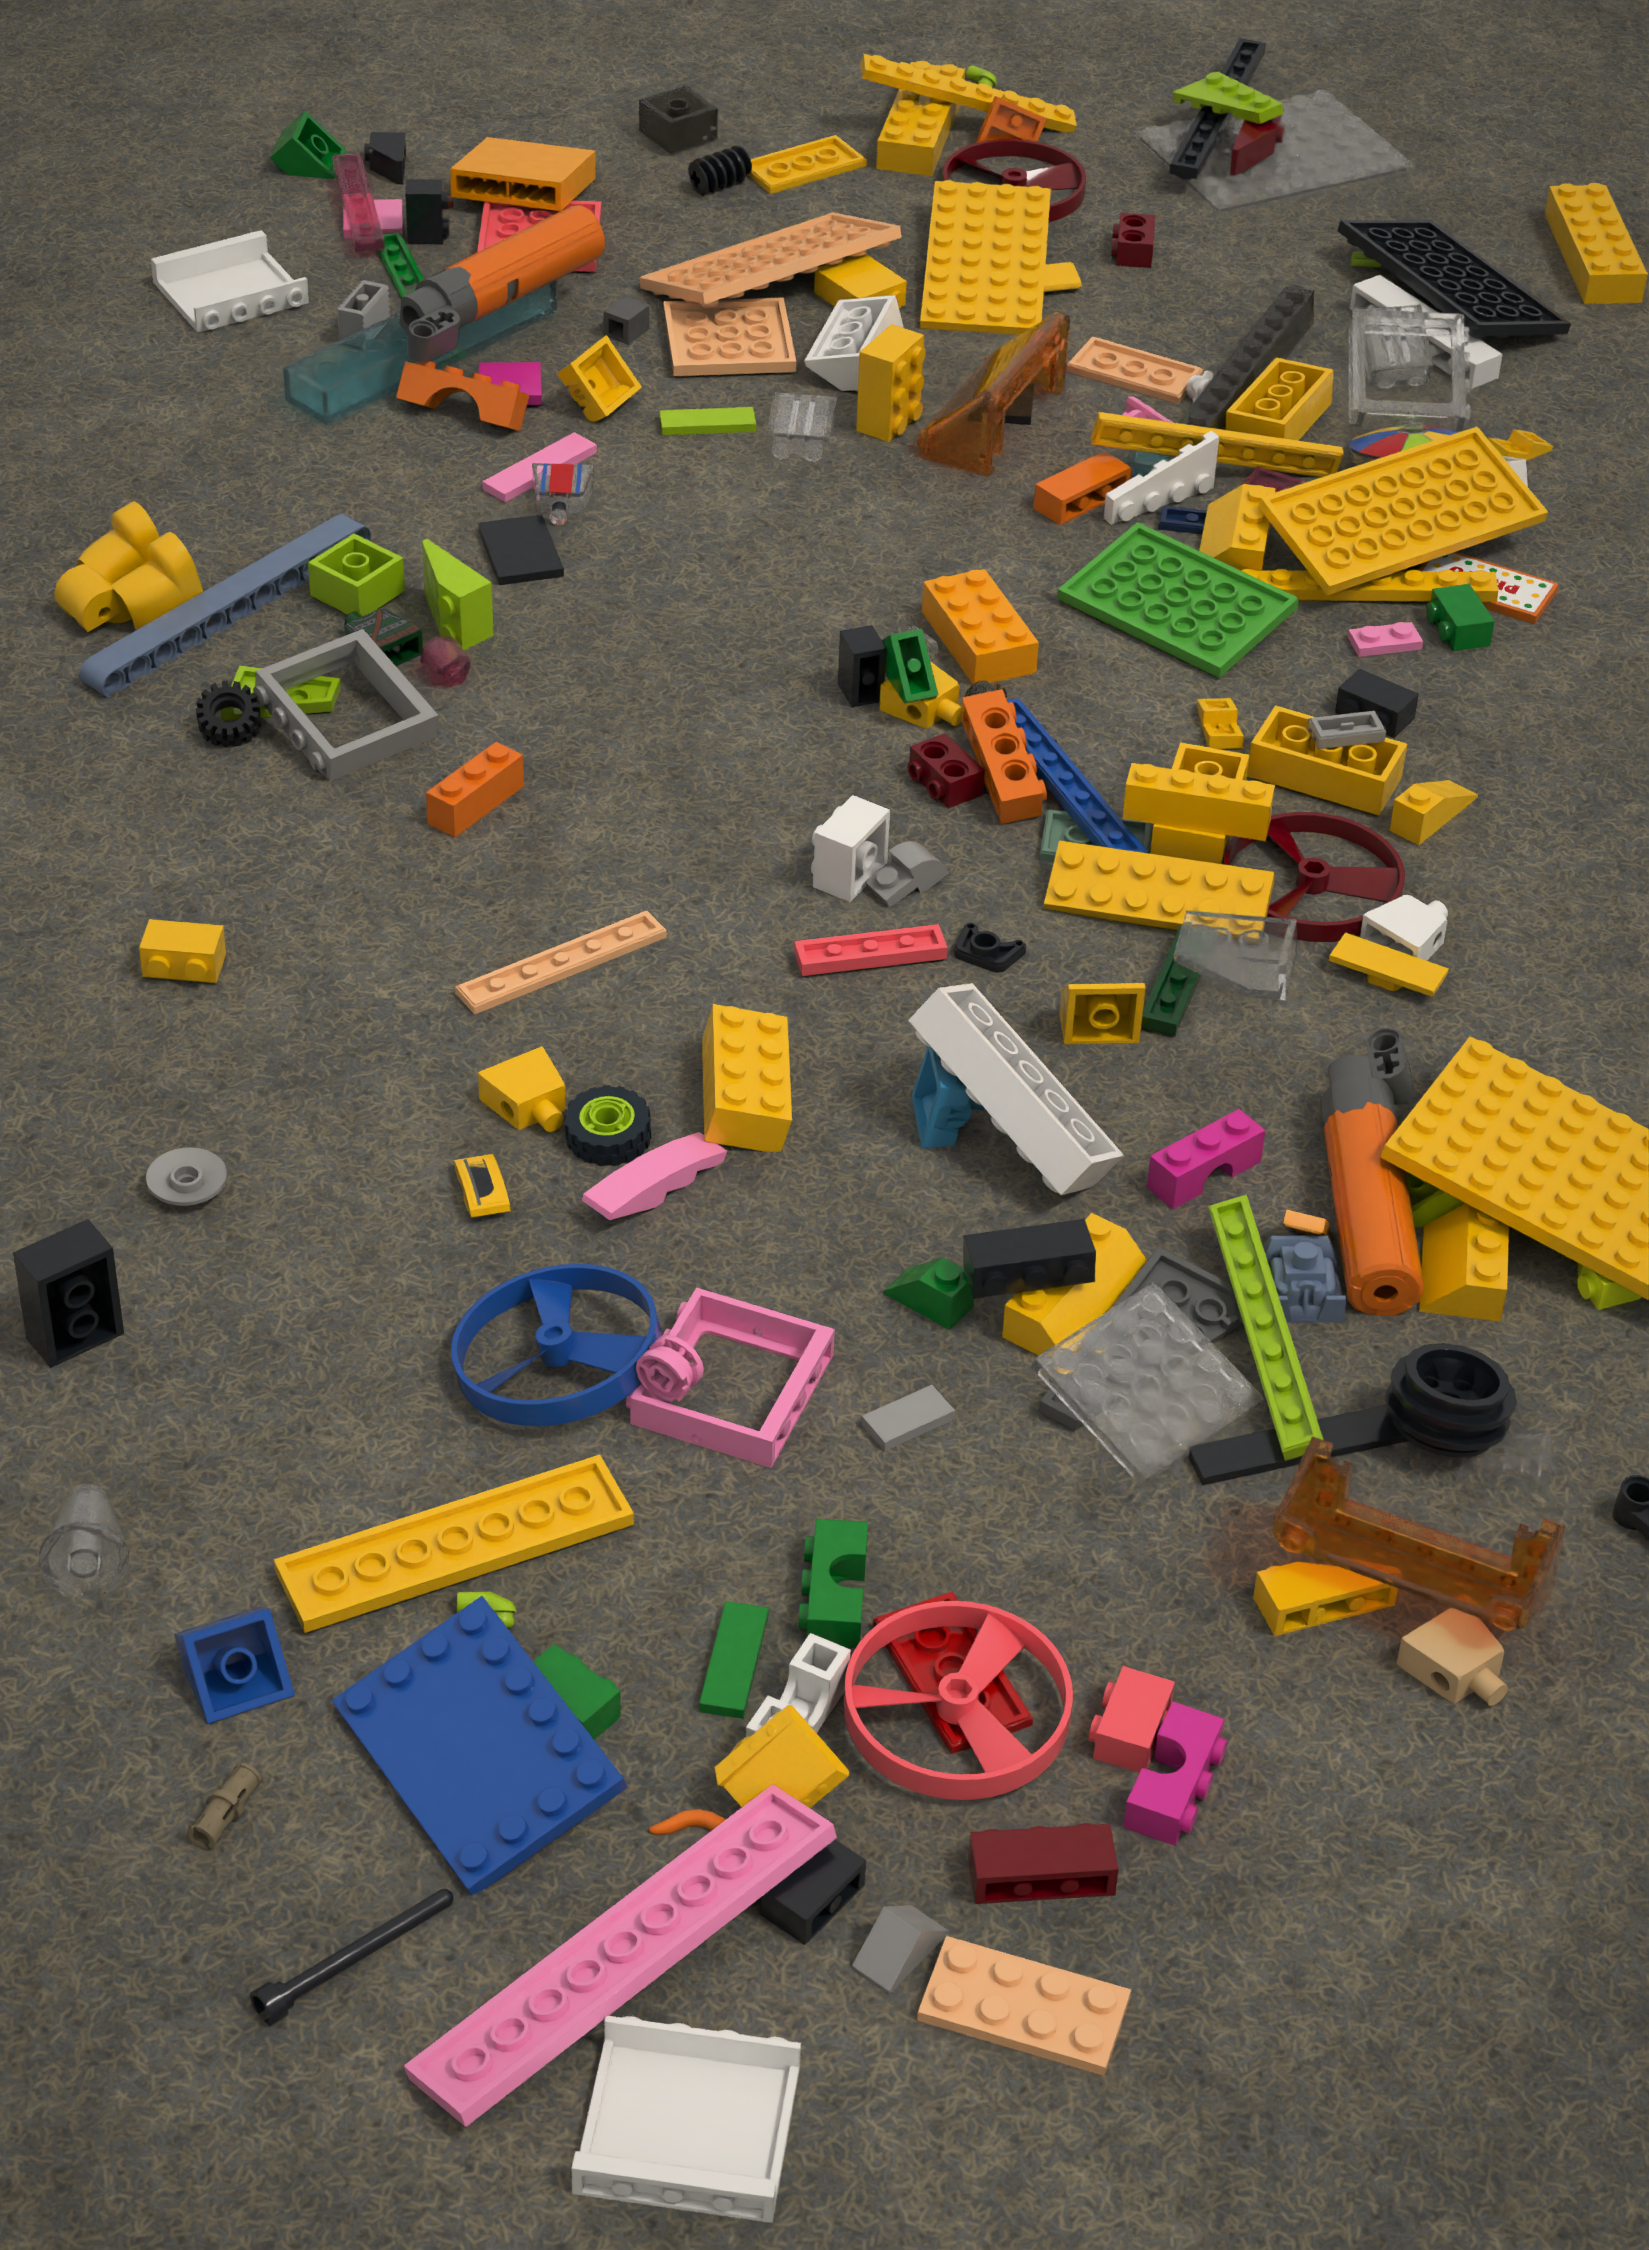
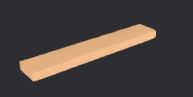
[455,911,667,1015]

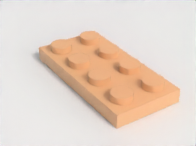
[917,1936,1131,2076]

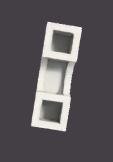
[746,1633,851,1737]

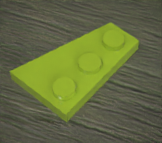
[221,666,341,721]

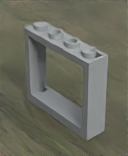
[253,629,438,781]

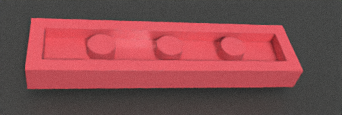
[794,924,948,976]

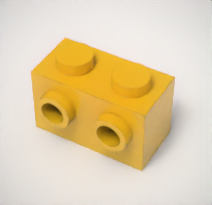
[139,919,226,983]

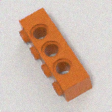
[961,689,1047,825]

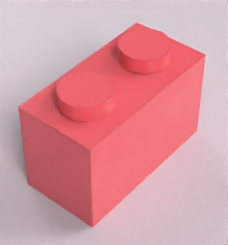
[1088,1666,1175,1773]

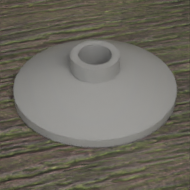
[146,1147,227,1206]

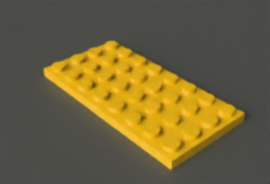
[920,180,1051,336]
[1258,427,1548,595]

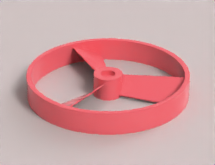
[844,1601,1073,1800]

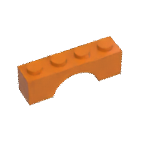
[396,361,530,431]

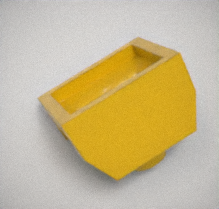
[557,335,642,422]

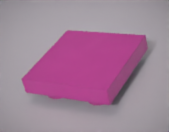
[479,362,542,406]

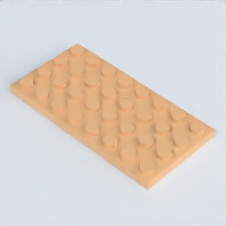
[639,212,902,307]

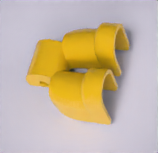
[54,501,204,632]

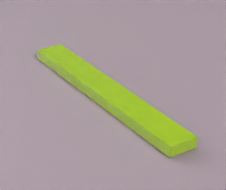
[1208,1194,1326,1461]

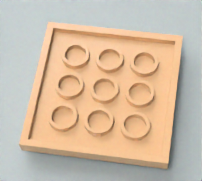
[663,297,796,376]

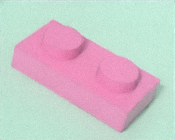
[1348,622,1423,657]

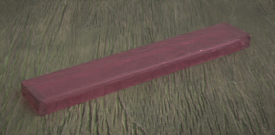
[332,153,385,252]

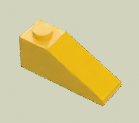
[1389,780,1478,846]
[1253,1562,1400,1636]

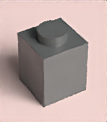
[603,296,649,345]

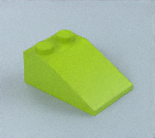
[422,539,494,651]

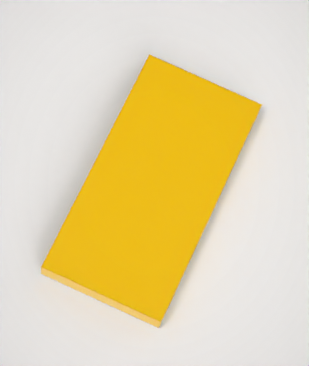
[747,135,867,194]

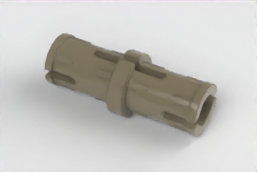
[188,1763,261,1849]

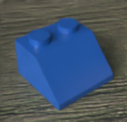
[174,1606,295,1724]

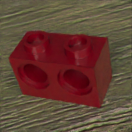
[1111,213,1155,268]
[907,733,985,809]

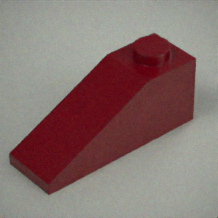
[1230,115,1285,176]

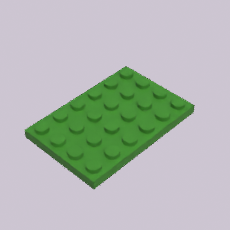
[1058,522,1299,678]

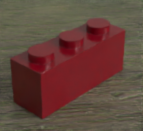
[968,1823,1119,1904]

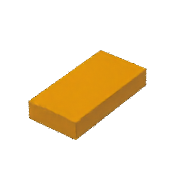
[1283,1210,1332,1237]

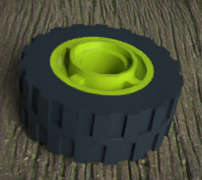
[564,1085,652,1166]

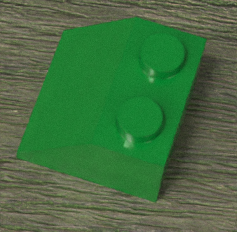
[270,111,347,179]

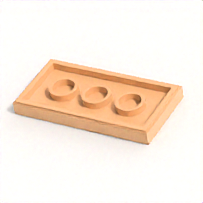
[1066,337,1203,404]

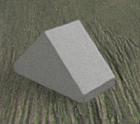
[852,1905,949,1995]

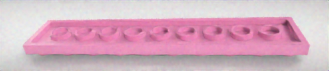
[404,1784,837,2127]

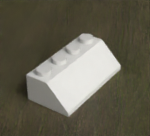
[804,295,904,391]

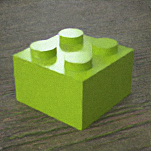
[308,533,405,616]

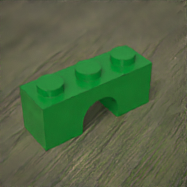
[798,1519,868,1649]

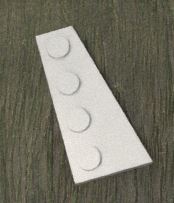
[1104,430,1219,525]

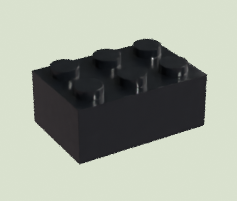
[13,1219,124,1368]

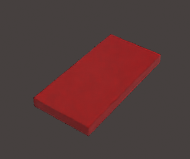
[873,1591,1033,1754]

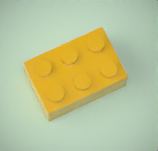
[856,324,926,442]

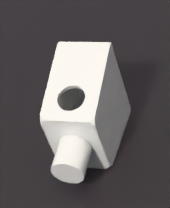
[1360,895,1448,961]

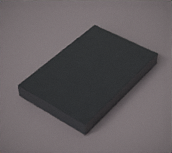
[478,514,564,586]

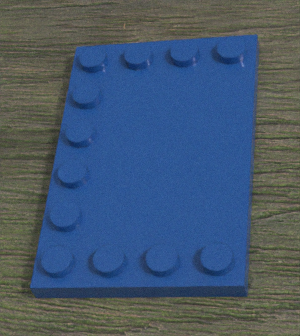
[332,1596,628,1896]

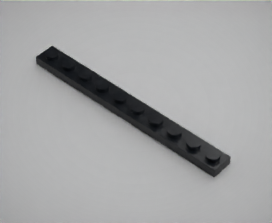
[1169,38,1266,179]

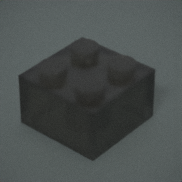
[639,85,718,154]

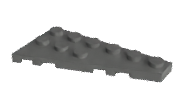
[1038,1246,1243,1431]

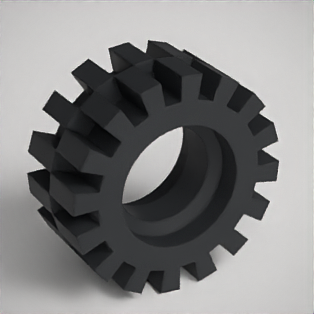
[196,680,261,747]

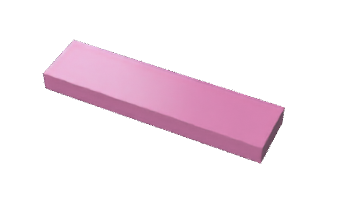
[482,432,597,502]

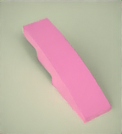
[582,1132,727,1220]

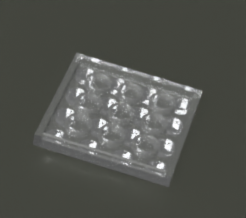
[1031,1282,1265,1486]

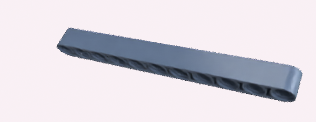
[79,514,372,698]

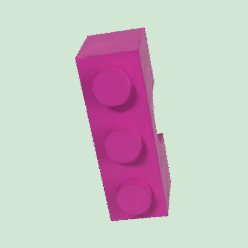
[1147,1109,1265,1209]
[1123,1701,1228,1846]

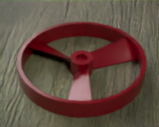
[942,139,1086,222]
[1223,812,1405,942]

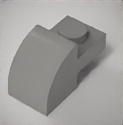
[865,841,949,907]

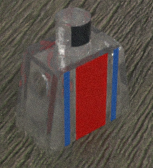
[532,463,594,525]

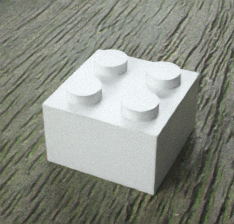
[811,795,890,902]

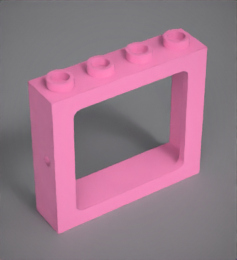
[626,1288,835,1468]

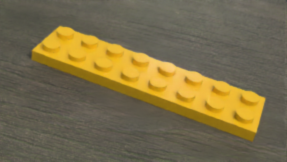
[274,1455,634,1633]

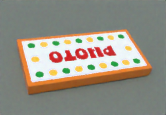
[1419,552,1559,624]

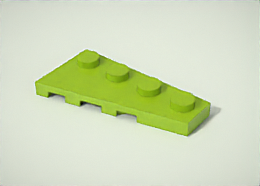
[1173,72,1284,124]

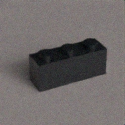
[963,1219,1096,1299]

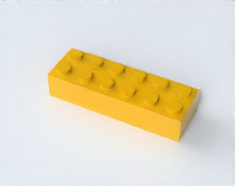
[876,61,965,176]
[1545,183,1648,304]

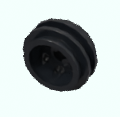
[1385,1343,1517,1458]

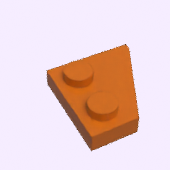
[975,96,1047,143]

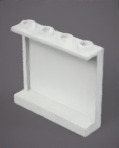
[151,230,309,333]
[572,2016,801,2223]

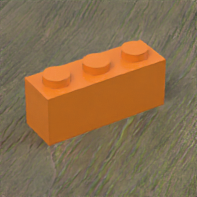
[1033,451,1131,525]
[426,742,524,837]

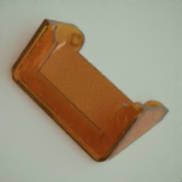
[917,312,1070,478]
[1273,1436,1566,1631]

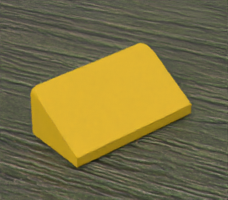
[1044,262,1082,292]

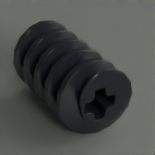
[688,145,752,196]

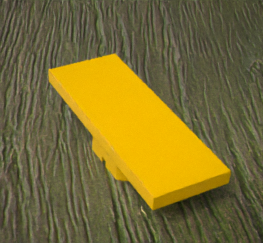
[1329,933,1449,997]

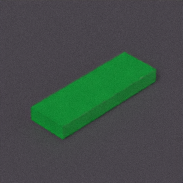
[699,1601,769,1719]

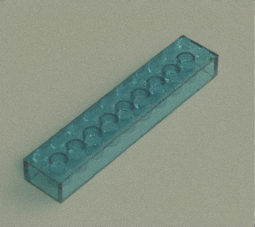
[283,280,557,425]

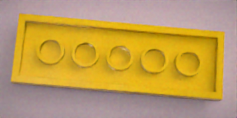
[1044,841,1275,943]

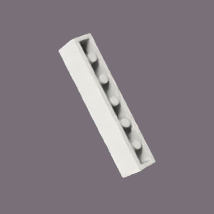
[1350,275,1502,389]

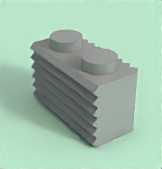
[337,280,390,347]

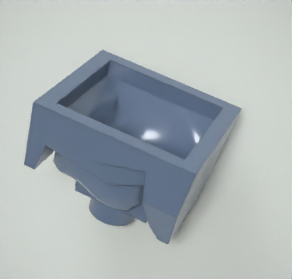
[1263,1236,1346,1323]

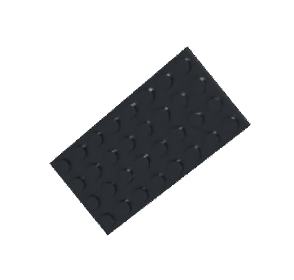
[1337,220,1571,339]

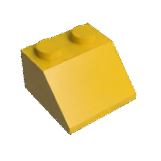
[1059,983,1145,1044]

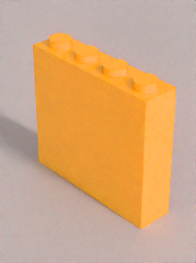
[450,137,596,211]

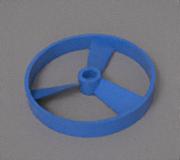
[451,1264,662,1426]

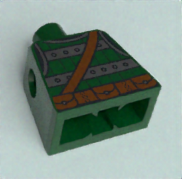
[344,609,423,666]

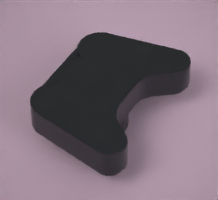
[954,923,1026,973]

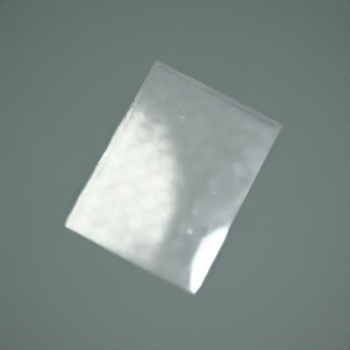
[1134,90,1415,217]

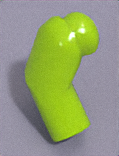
[966,65,997,87]
[457,1592,517,1628]

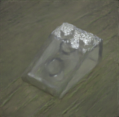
[1174,910,1297,1001]

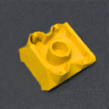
[714,1705,849,1808]

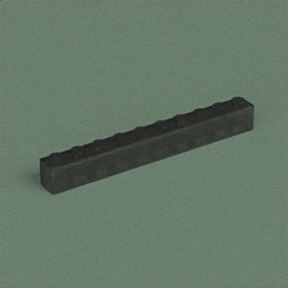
[1178,285,1314,430]

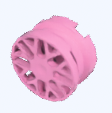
[636,1335,704,1403]

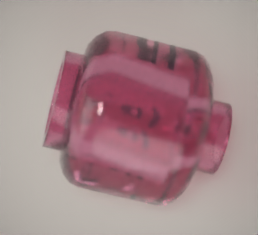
[420,637,471,687]

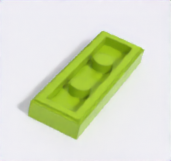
[660,407,756,436]

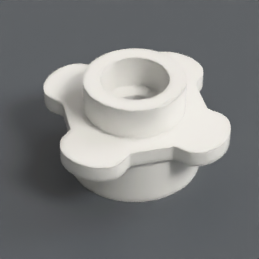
[1187,371,1216,406]

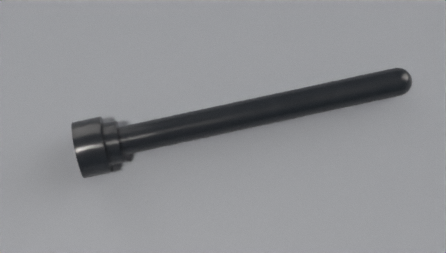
[250,1889,454,2026]

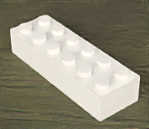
[908,983,1124,1195]

